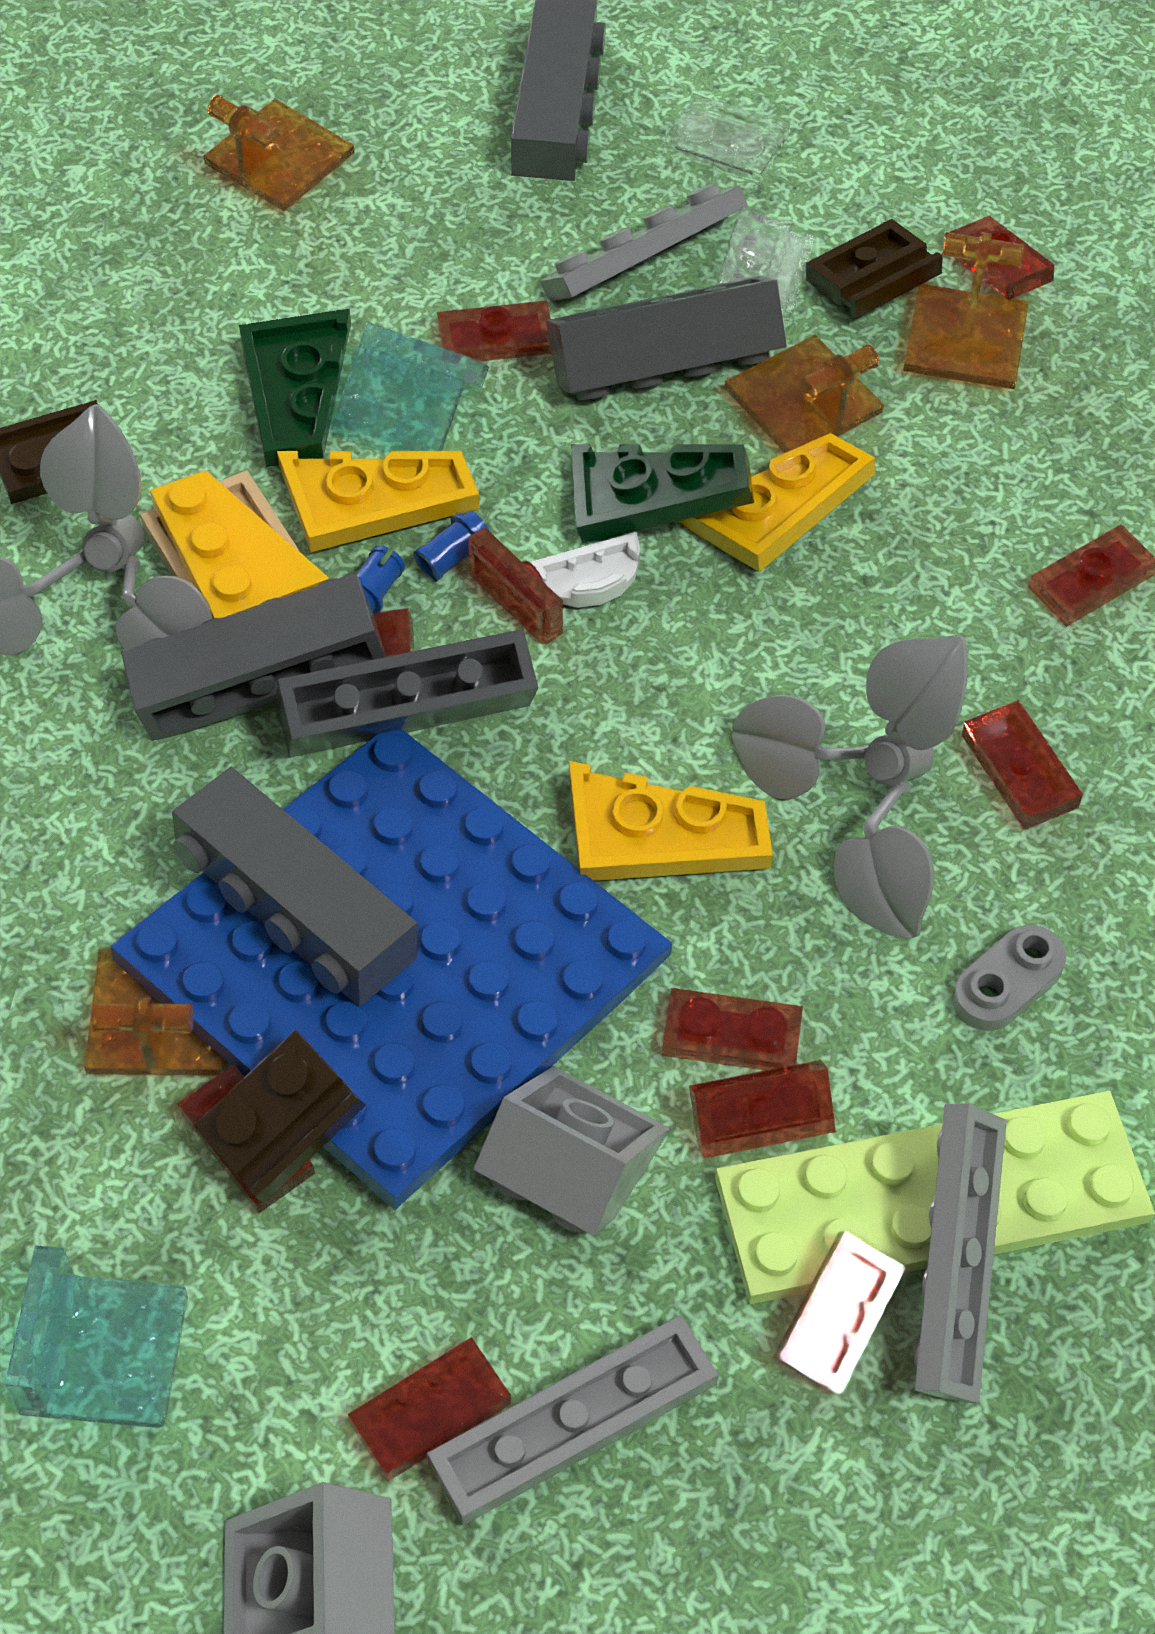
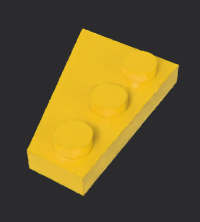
[678,433,875,572]
[277,451,480,553]
[150,470,330,618]
[569,761,773,881]

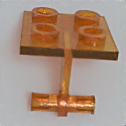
[203,95,355,211]
[903,231,1029,390]
[724,335,884,453]
[85,950,223,1076]

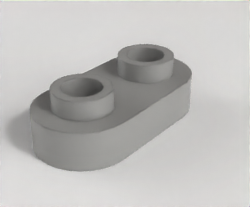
[953,925,1066,1031]

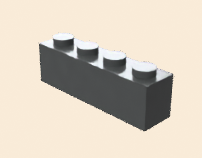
[511,0,606,181]
[546,276,787,400]
[121,572,386,741]
[276,629,539,758]
[172,766,418,1007]

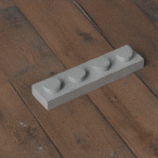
[540,182,748,301]
[914,1103,1007,1403]
[427,1315,718,1526]

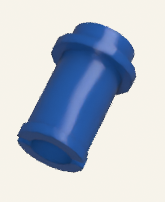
[413,511,491,582]
[357,546,405,617]

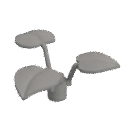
[0,404,213,656]
[732,635,968,939]

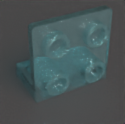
[331,322,489,452]
[5,1245,188,1428]

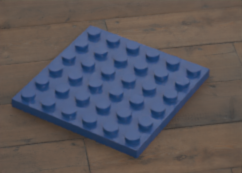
[110,729,673,1210]

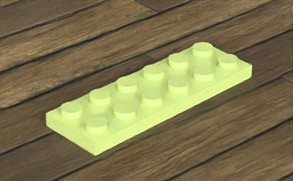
[715,1091,1155,1305]

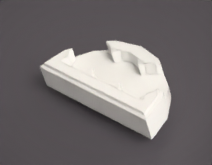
[525,531,641,608]

